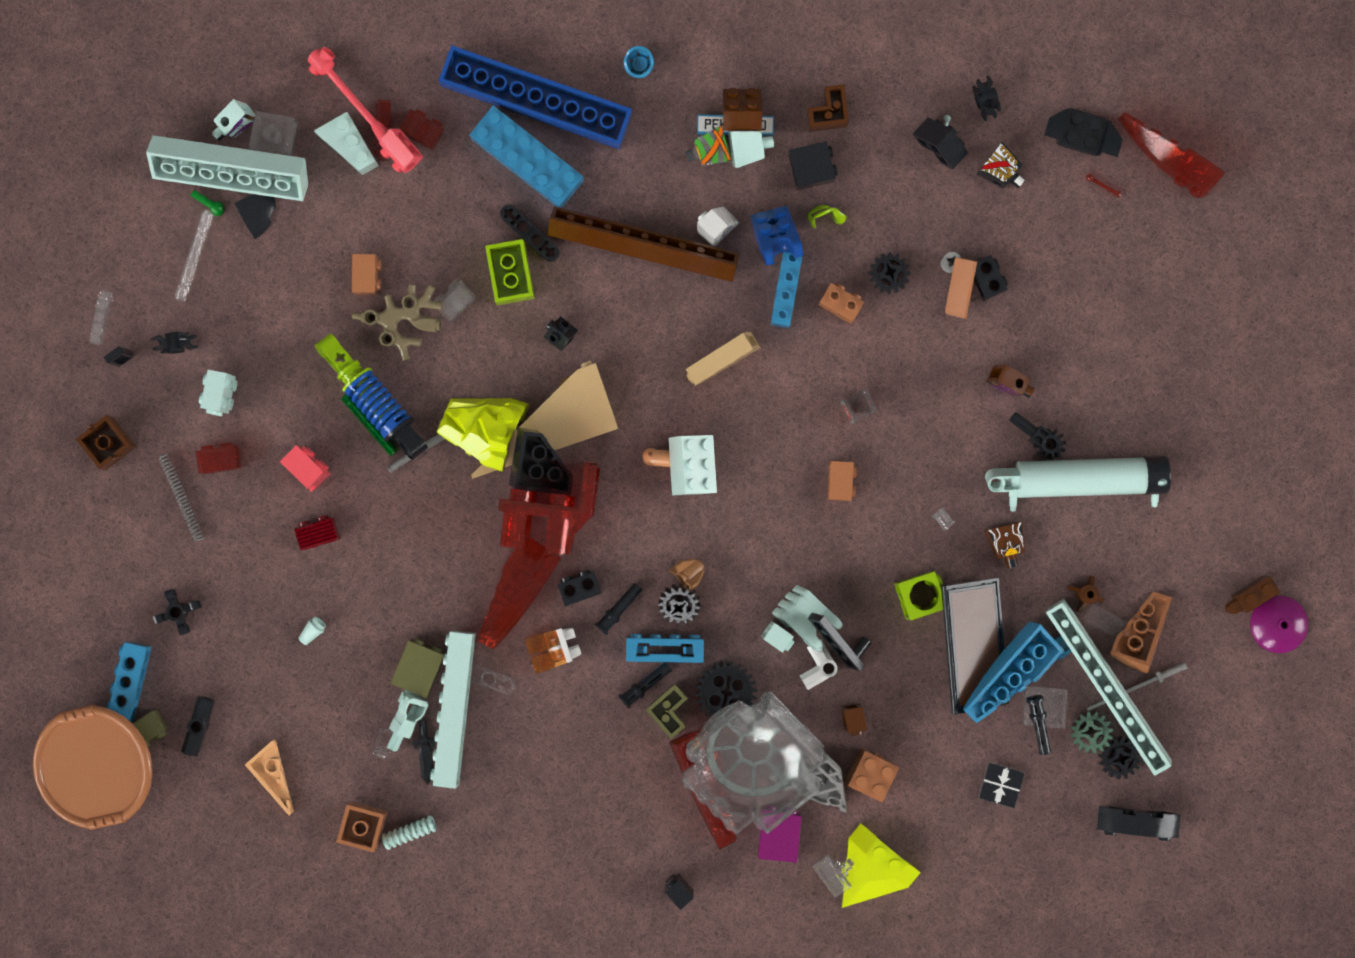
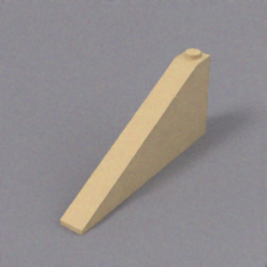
[471,361,618,479]

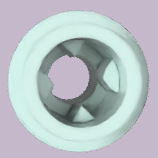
[298,616,326,645]

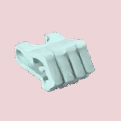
[772,585,843,652]

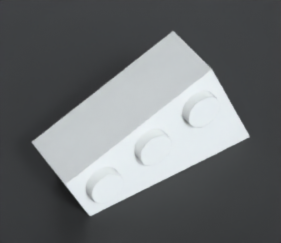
[697,207,740,246]

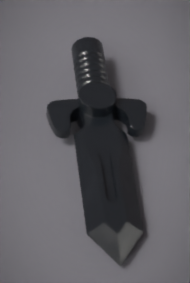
[413,720,436,785]

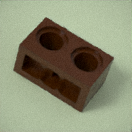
[841,704,867,736]

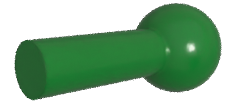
[190,190,225,216]

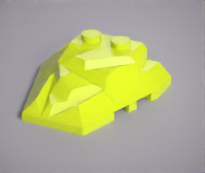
[437,398,529,472]

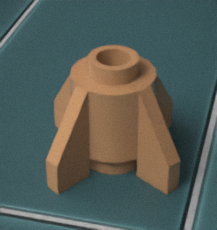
[669,558,705,591]

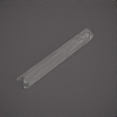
[175,210,213,302]

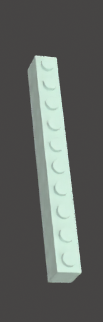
[1046,599,1172,776]

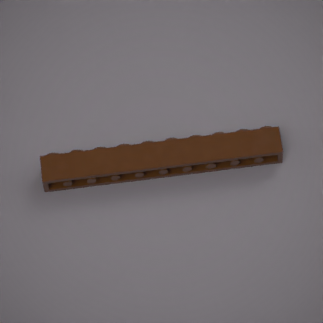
[547,206,740,282]

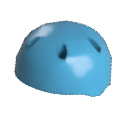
[624,46,654,78]

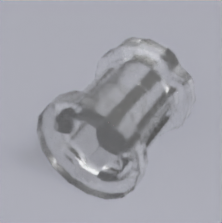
[931,506,956,532]

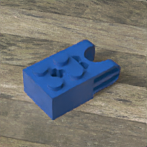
[750,206,804,266]

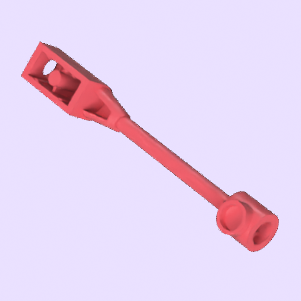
[307,47,424,173]

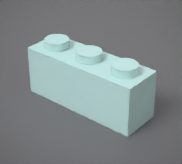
[761,621,794,653]

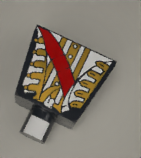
[976,142,1026,188]

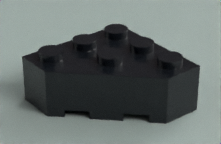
[509,428,573,495]

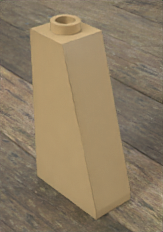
[686,332,761,386]

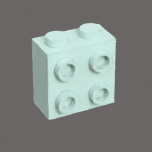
[199,370,237,416]

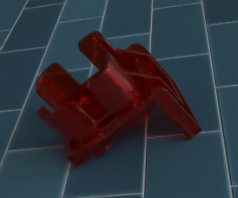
[498,462,601,555]

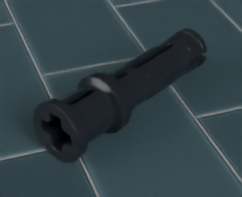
[594,583,643,635]
[618,662,672,709]
[1026,695,1051,755]

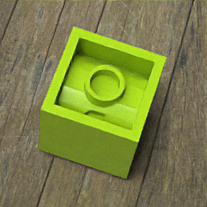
[894,571,943,621]

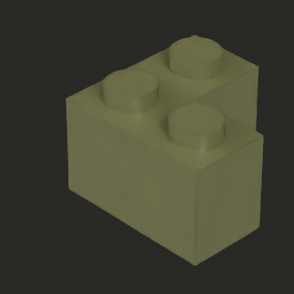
[646,683,688,739]

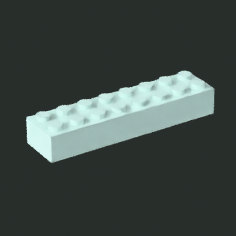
[146,135,308,201]

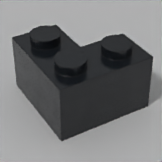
[913,117,968,169]

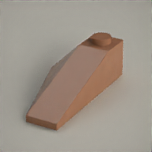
[1110,592,1172,674]

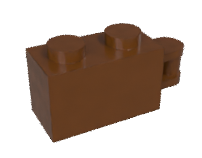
[1225,576,1281,614]

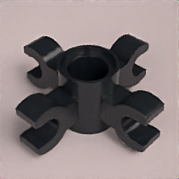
[972,76,1001,121]
[151,332,198,354]
[153,589,202,635]

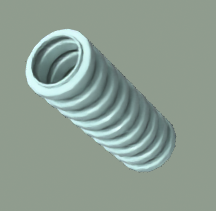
[382,815,436,850]

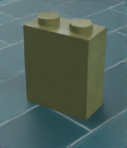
[391,638,445,698]

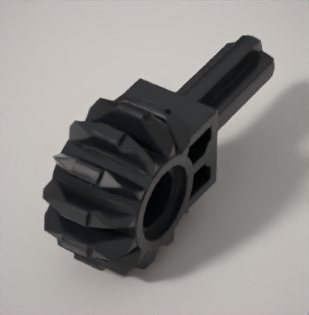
[1009,412,1066,460]

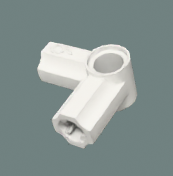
[800,639,837,690]

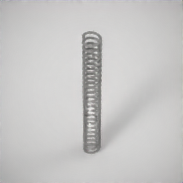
[159,453,205,541]

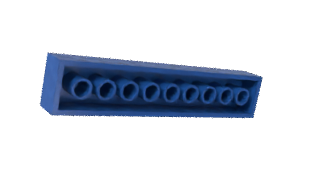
[439,45,633,150]

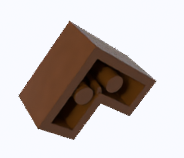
[807,85,849,132]

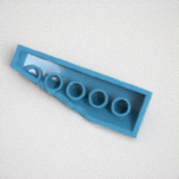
[963,621,1064,723]

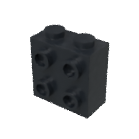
[788,141,838,191]

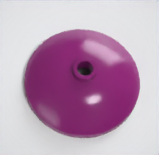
[1250,596,1308,653]

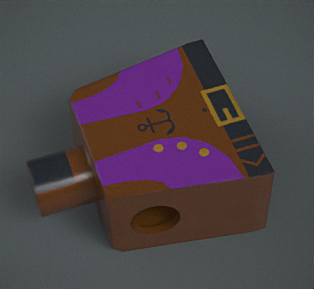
[986,364,1035,398]

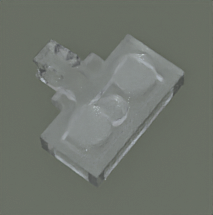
[812,854,854,898]

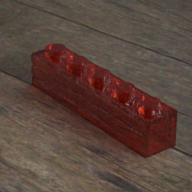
[374,100,391,161]

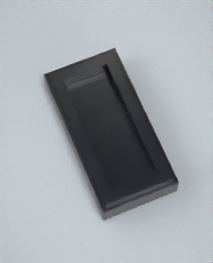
[103,346,134,367]

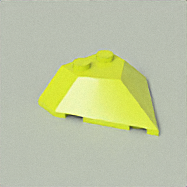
[842,823,921,908]

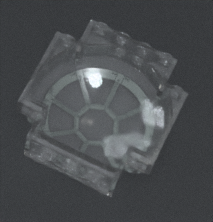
[682,691,824,835]

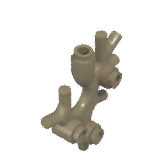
[352,284,443,361]

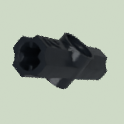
[181,696,215,757]

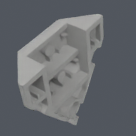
[769,746,847,813]

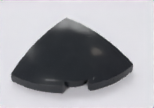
[234,194,275,239]

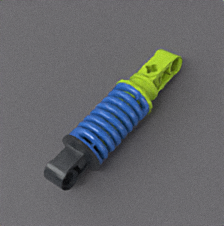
[314,333,428,460]

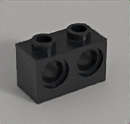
[974,255,1008,301]
[558,570,602,606]

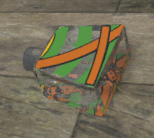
[685,125,732,166]

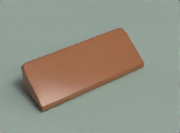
[945,257,977,319]

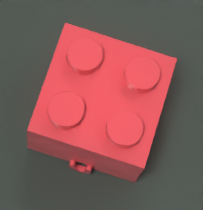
[280,445,331,492]

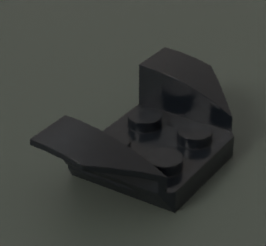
[1044,108,1123,157]

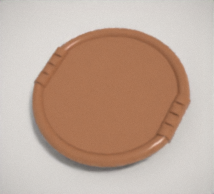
[33,704,153,830]

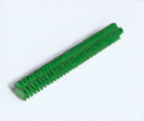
[341,394,398,456]

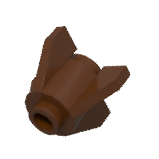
[1066,575,1105,613]

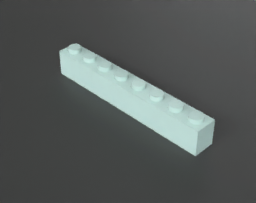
[431,630,476,789]

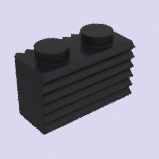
[665,874,694,910]

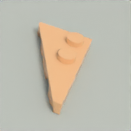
[245,739,294,815]

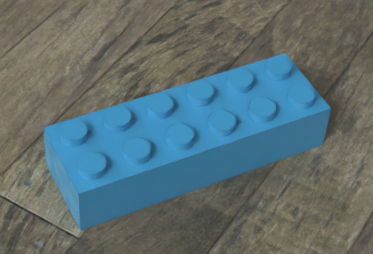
[469,105,584,208]

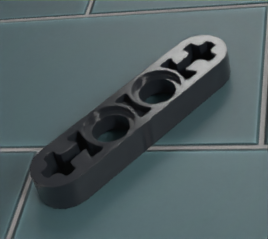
[500,205,559,262]

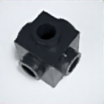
[544,316,578,351]

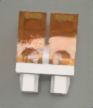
[524,627,582,675]

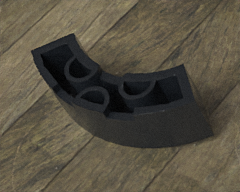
[1097,806,1181,841]

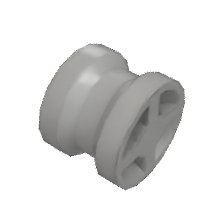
[941,252,961,273]

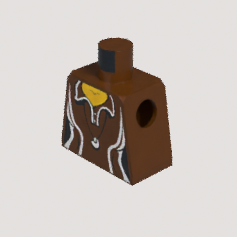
[984,522,1025,568]

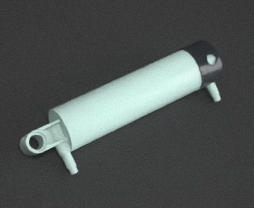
[985,456,1171,512]

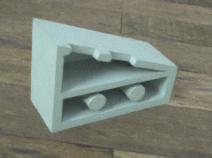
[314,112,379,175]

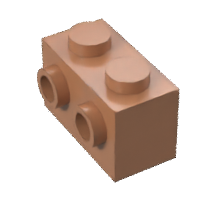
[818,283,864,324]

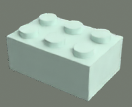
[668,435,717,496]

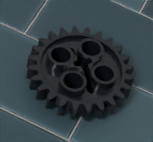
[695,661,758,722]

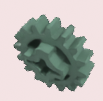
[1070,712,1114,755]

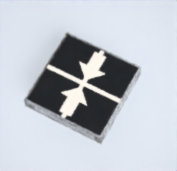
[977,761,1026,809]

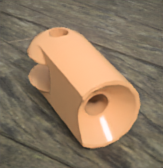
[643,448,670,467]

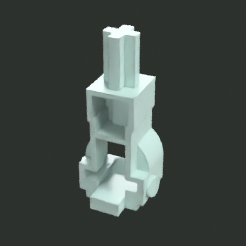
[387,690,429,752]

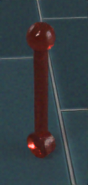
[1086,174,1122,198]

